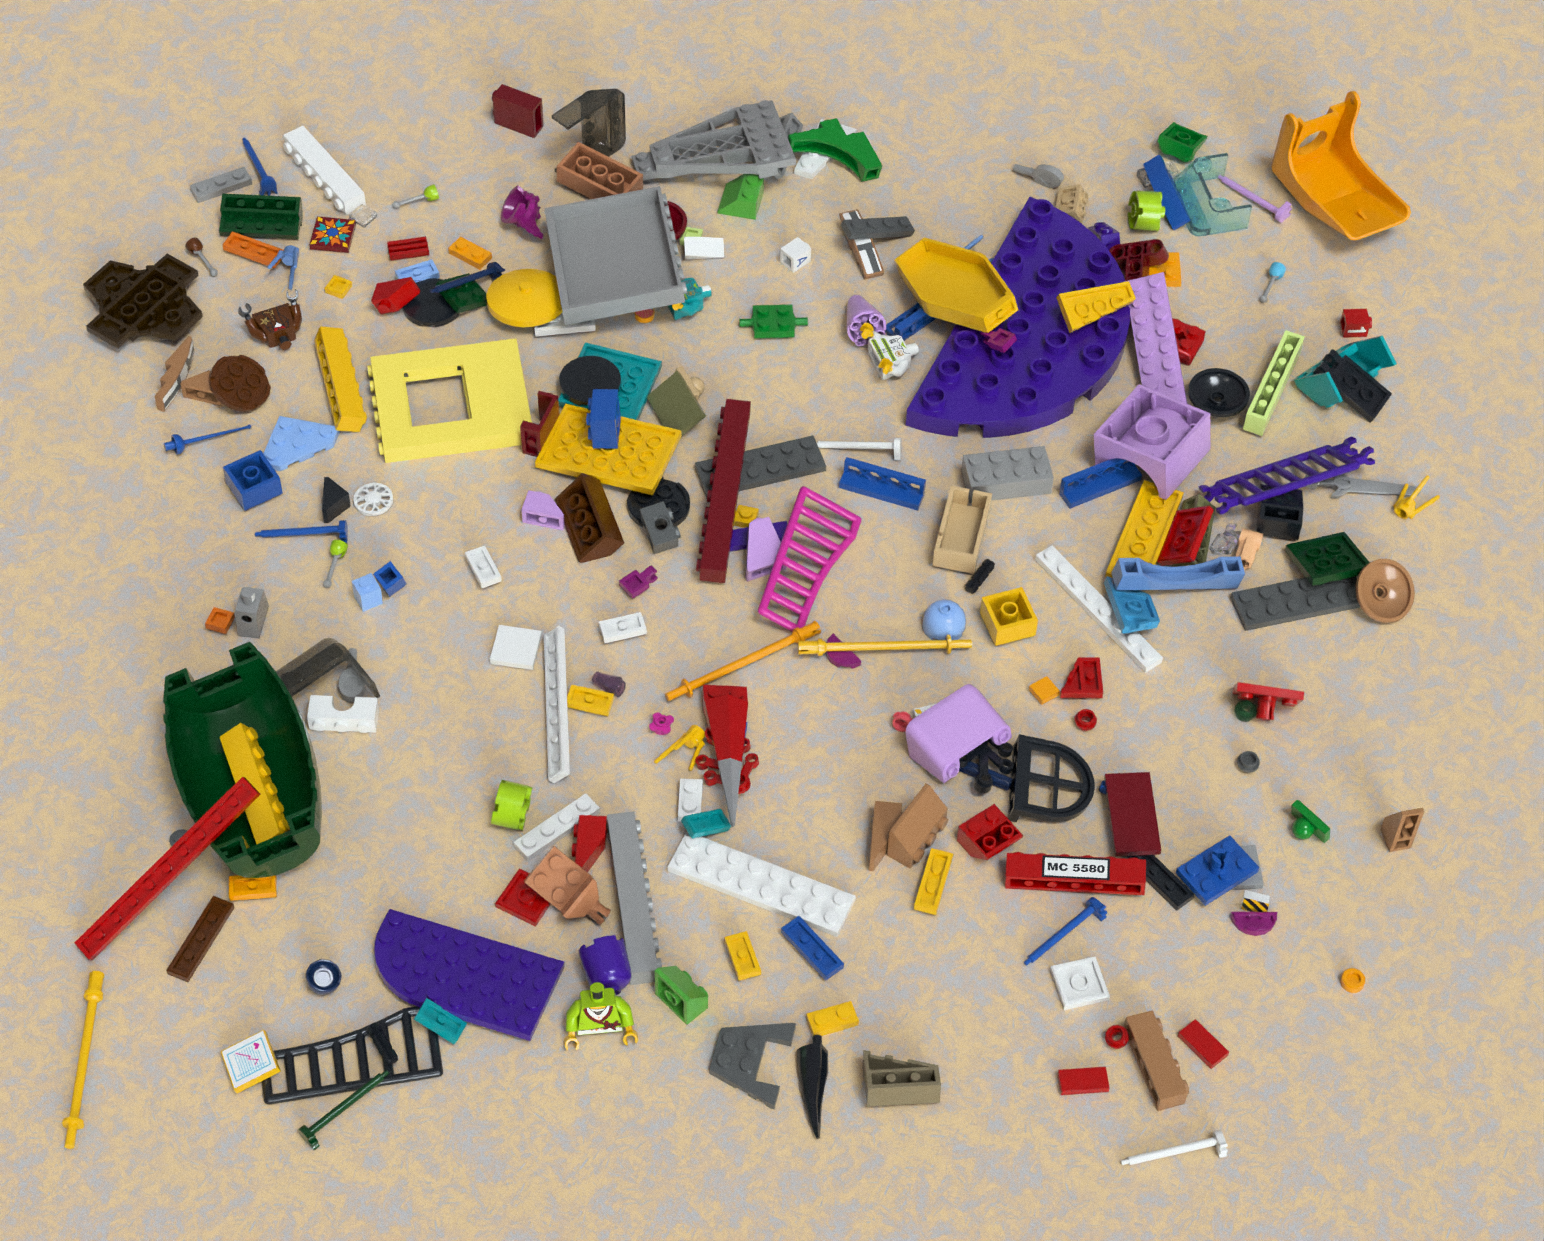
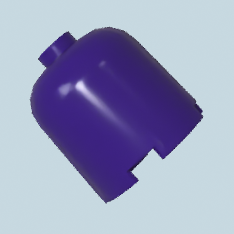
[579,935,632,995]

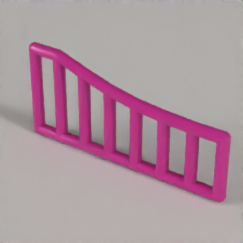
[758,486,861,632]

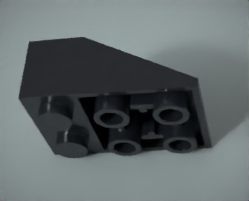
[1256,484,1304,540]

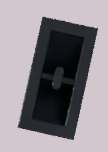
[322,477,351,523]

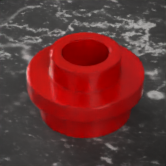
[1074,709,1097,730]
[1105,1025,1129,1049]

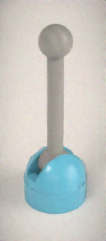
[1259,262,1286,303]

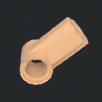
[1235,528,1263,570]

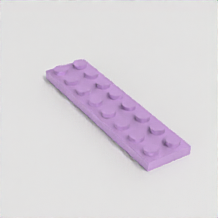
[1125,272,1188,404]

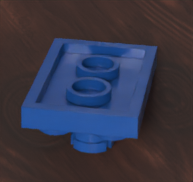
[1176,835,1260,906]

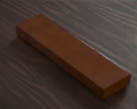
[166,896,235,982]

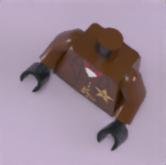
[238,289,302,350]

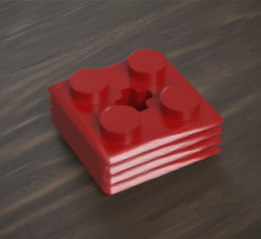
[1172,318,1206,365]

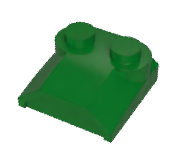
[1157,122,1208,162]

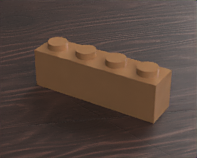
[1124,1010,1189,1111]

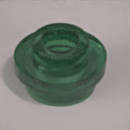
[1234,701,1257,722]

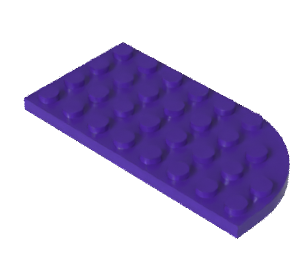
[374,909,565,1041]

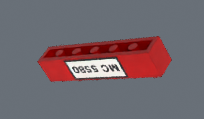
[1005,852,1146,895]

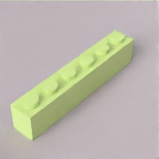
[1243,330,1305,436]

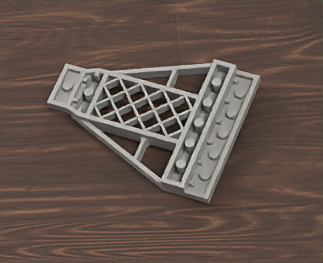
[631,100,796,181]

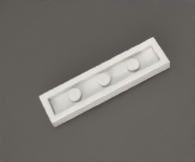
[514,793,600,862]

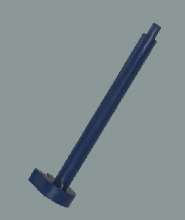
[430,262,505,293]

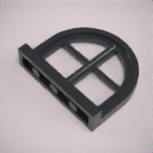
[1008,734,1095,822]

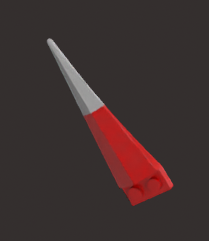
[702,685,748,827]

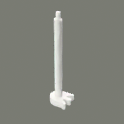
[816,438,902,460]
[1121,1130,1228,1165]

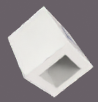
[780,237,811,273]

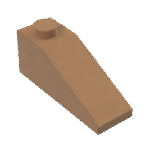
[869,801,903,871]
[1380,808,1424,852]

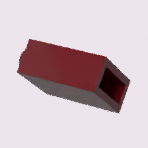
[492,84,544,138]

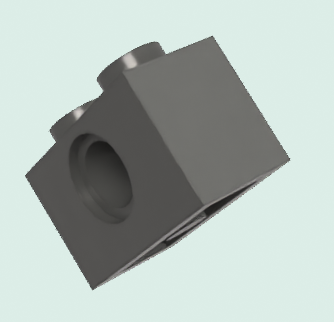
[640,501,681,554]

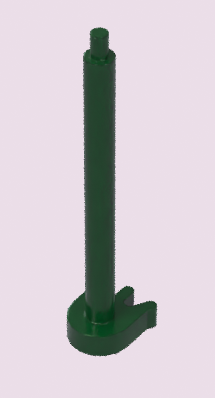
[298,1070,389,1150]

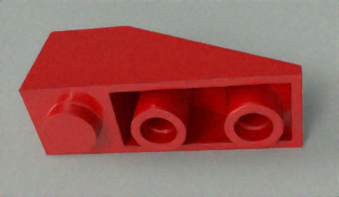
[572,815,607,872]

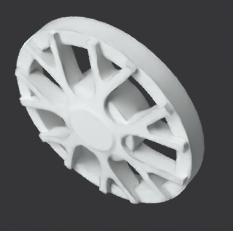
[353,482,393,516]

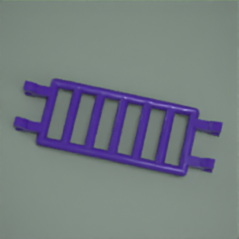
[1199,436,1375,515]

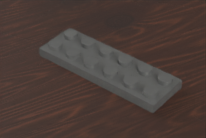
[695,435,826,499]
[1230,576,1360,631]

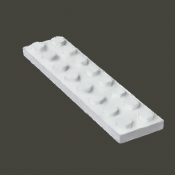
[668,832,856,937]

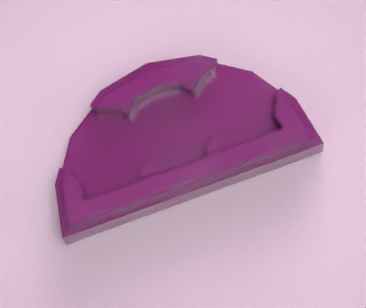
[826,633,861,669]
[1230,912,1278,936]

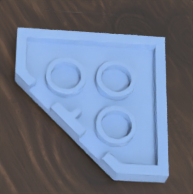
[263,416,340,471]

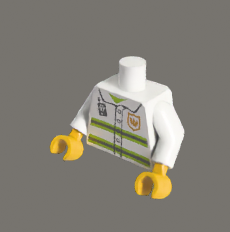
[860,322,919,380]

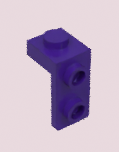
[1088,222,1120,250]

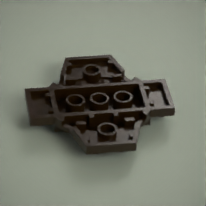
[83,254,203,349]

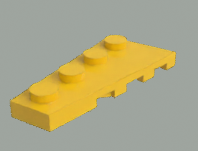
[1056,281,1136,333]

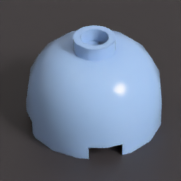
[922,599,966,640]

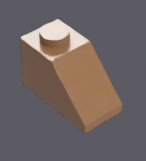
[180,370,222,406]

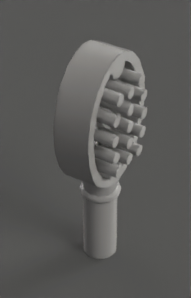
[1013,164,1064,188]
[339,648,366,703]

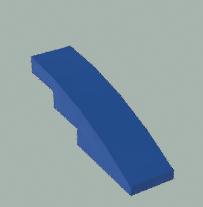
[1143,154,1191,230]

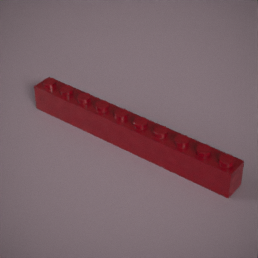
[696,399,751,583]

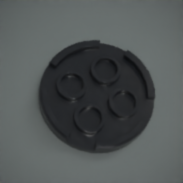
[402,278,460,327]
[559,356,621,406]
[627,477,690,530]

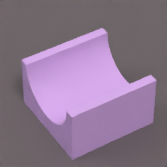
[1094,384,1211,500]

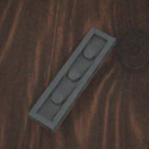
[841,216,915,240]

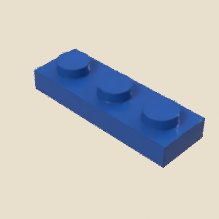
[781,916,844,981]

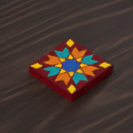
[309,216,356,253]

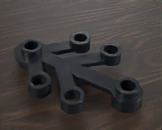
[959,738,1013,793]

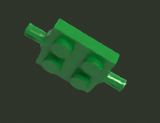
[739,304,808,338]

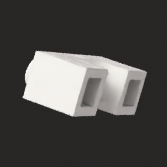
[307,695,379,733]

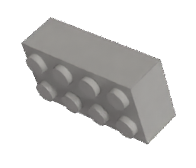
[961,446,1054,503]

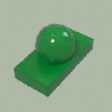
[1291,800,1330,843]

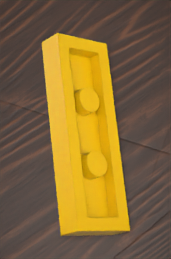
[914,848,953,915]

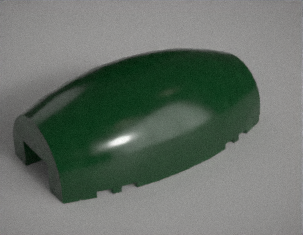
[163,641,322,878]

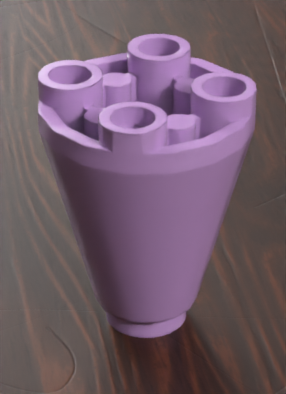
[846,295,886,346]

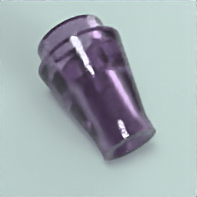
[592,671,626,697]

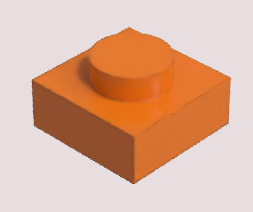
[205,607,235,634]

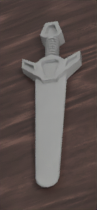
[1305,474,1420,498]

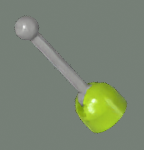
[392,184,439,209]
[323,540,348,588]

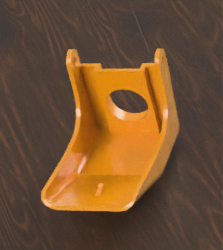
[1271,91,1411,240]

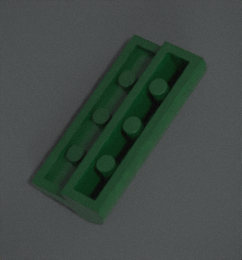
[219,193,303,239]

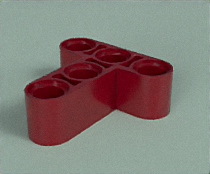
[1109,239,1169,281]

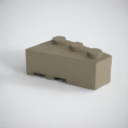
[862,1050,941,1107]

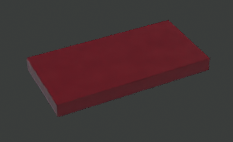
[1104,772,1161,856]

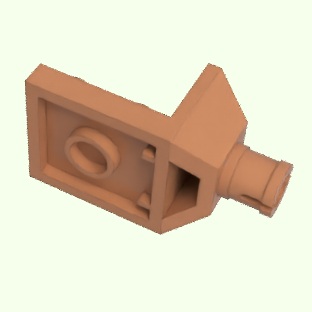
[524,845,611,925]

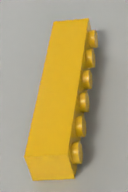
[314,326,367,432]
[219,723,290,844]

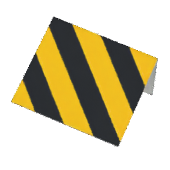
[1241,890,1270,912]

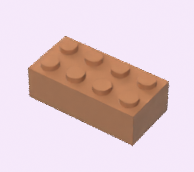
[557,142,643,199]

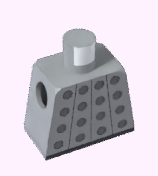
[235,587,269,639]

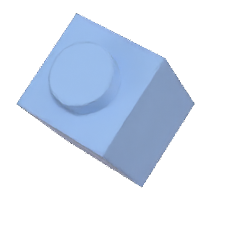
[352,573,383,612]

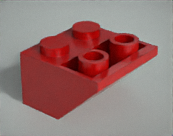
[957,804,1023,860]

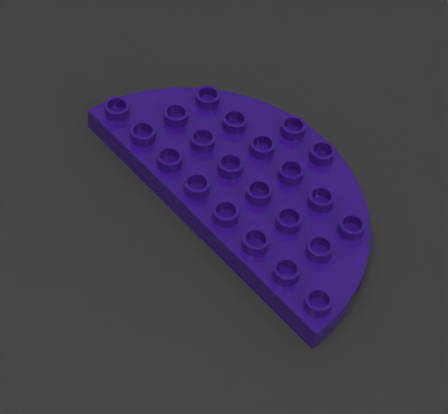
[905,197,1130,438]

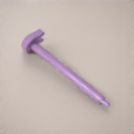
[1218,175,1292,223]

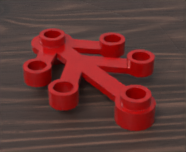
[695,728,759,794]

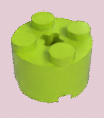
[1127,191,1165,231]
[491,780,533,831]

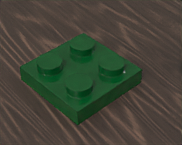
[436,273,487,313]

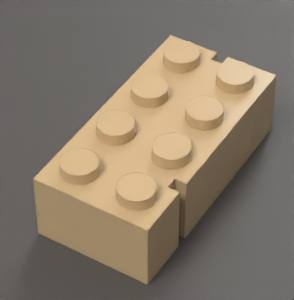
[933,486,992,574]

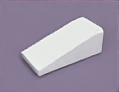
[684,237,724,259]

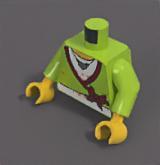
[563,982,638,1050]

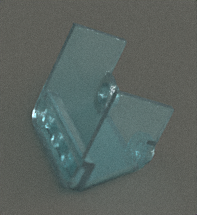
[1173,153,1252,237]

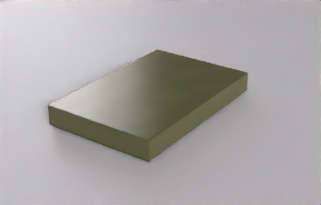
[647,371,706,436]

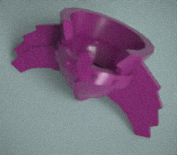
[501,185,544,240]

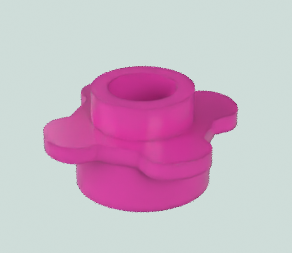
[649,712,674,735]

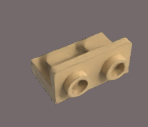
[1055,184,1089,224]

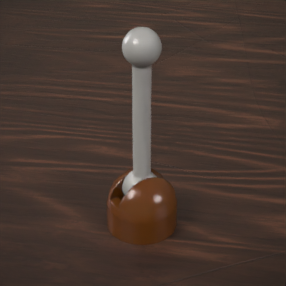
[185,237,218,276]

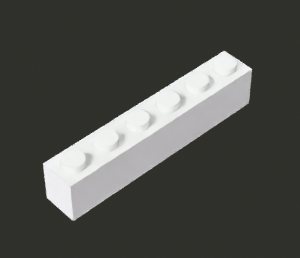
[283,126,366,216]

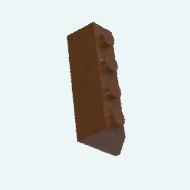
[555,473,624,563]

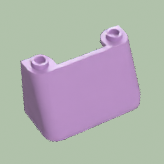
[906,684,1012,783]

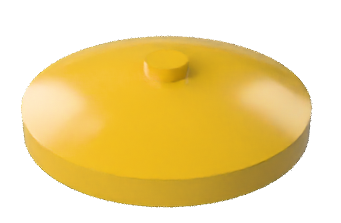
[486,269,562,327]

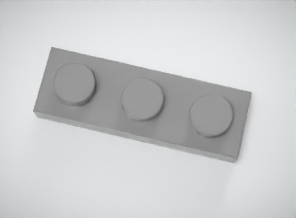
[190,167,252,203]

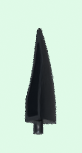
[797,1035,828,1139]

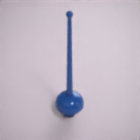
[164,424,251,455]

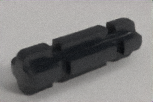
[965,559,995,594]
[367,1022,398,1066]

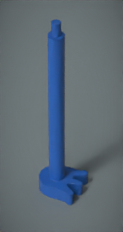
[242,138,278,196]
[255,520,348,543]
[1024,897,1107,966]

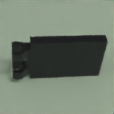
[1313,349,1392,423]

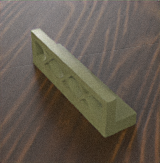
[1172,494,1216,567]

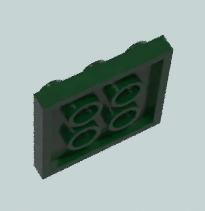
[1285,532,1370,586]

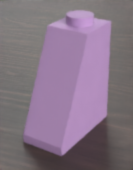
[745,517,788,582]

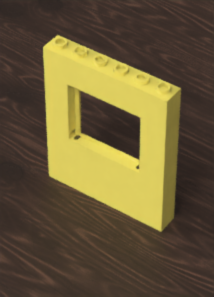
[367,338,532,463]

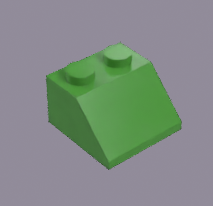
[718,174,764,220]
[655,966,708,1025]

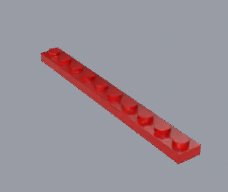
[74,777,261,960]

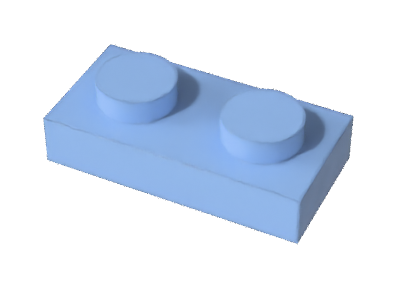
[395,259,440,283]

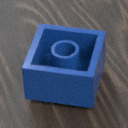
[586,389,621,449]
[223,450,283,510]

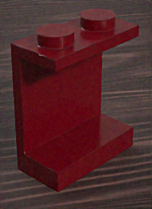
[520,391,560,457]

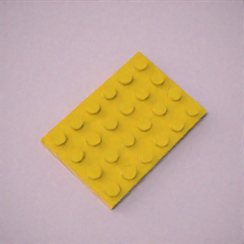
[535,403,682,495]

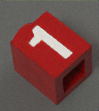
[1340,308,1372,338]

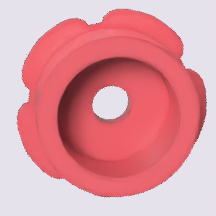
[892,711,913,732]

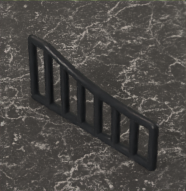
[262,1006,443,1105]

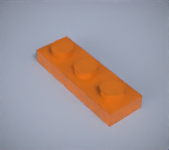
[222,231,284,268]

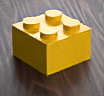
[980,587,1038,646]

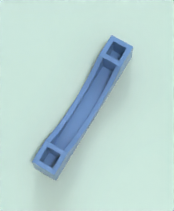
[1111,556,1245,590]

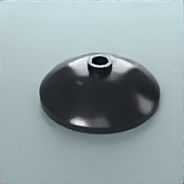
[1188,368,1250,417]

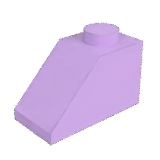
[522,490,565,530]

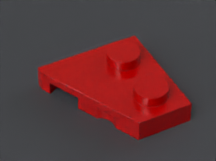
[1060,657,1103,698]

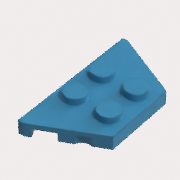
[1104,576,1160,634]

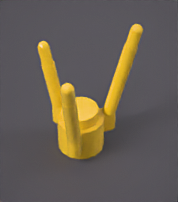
[1393,475,1440,519]
[654,725,705,771]

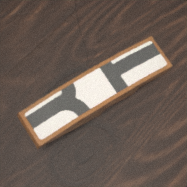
[839,209,884,280]
[155,336,195,412]

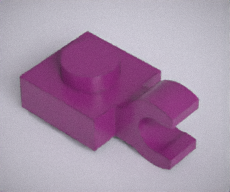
[980,328,1017,353]
[619,565,658,599]

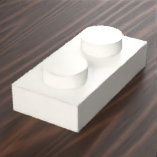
[465,545,502,588]
[599,612,647,644]
[678,779,703,822]

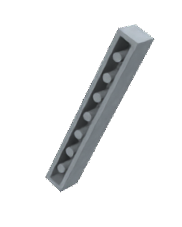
[607,811,662,985]

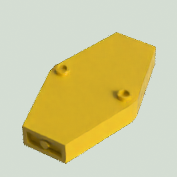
[894,237,1018,333]

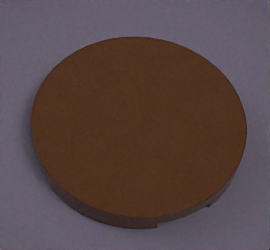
[209,355,271,412]

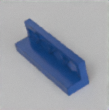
[885,303,937,341]
[839,457,926,511]
[1059,458,1142,509]

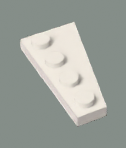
[794,119,857,179]

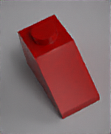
[371,277,421,314]

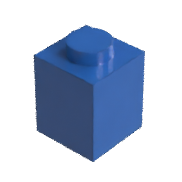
[373,561,407,597]

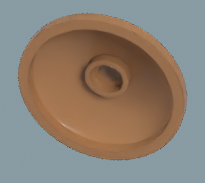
[1356,559,1415,623]

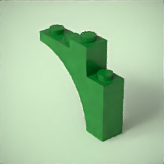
[788,118,883,182]

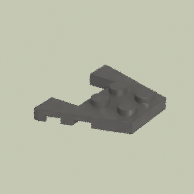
[709,1023,796,1110]

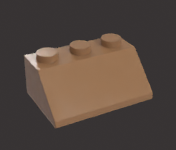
[887,783,948,869]

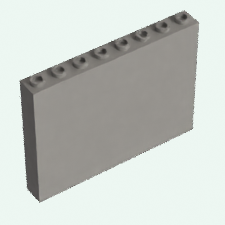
[544,186,687,325]

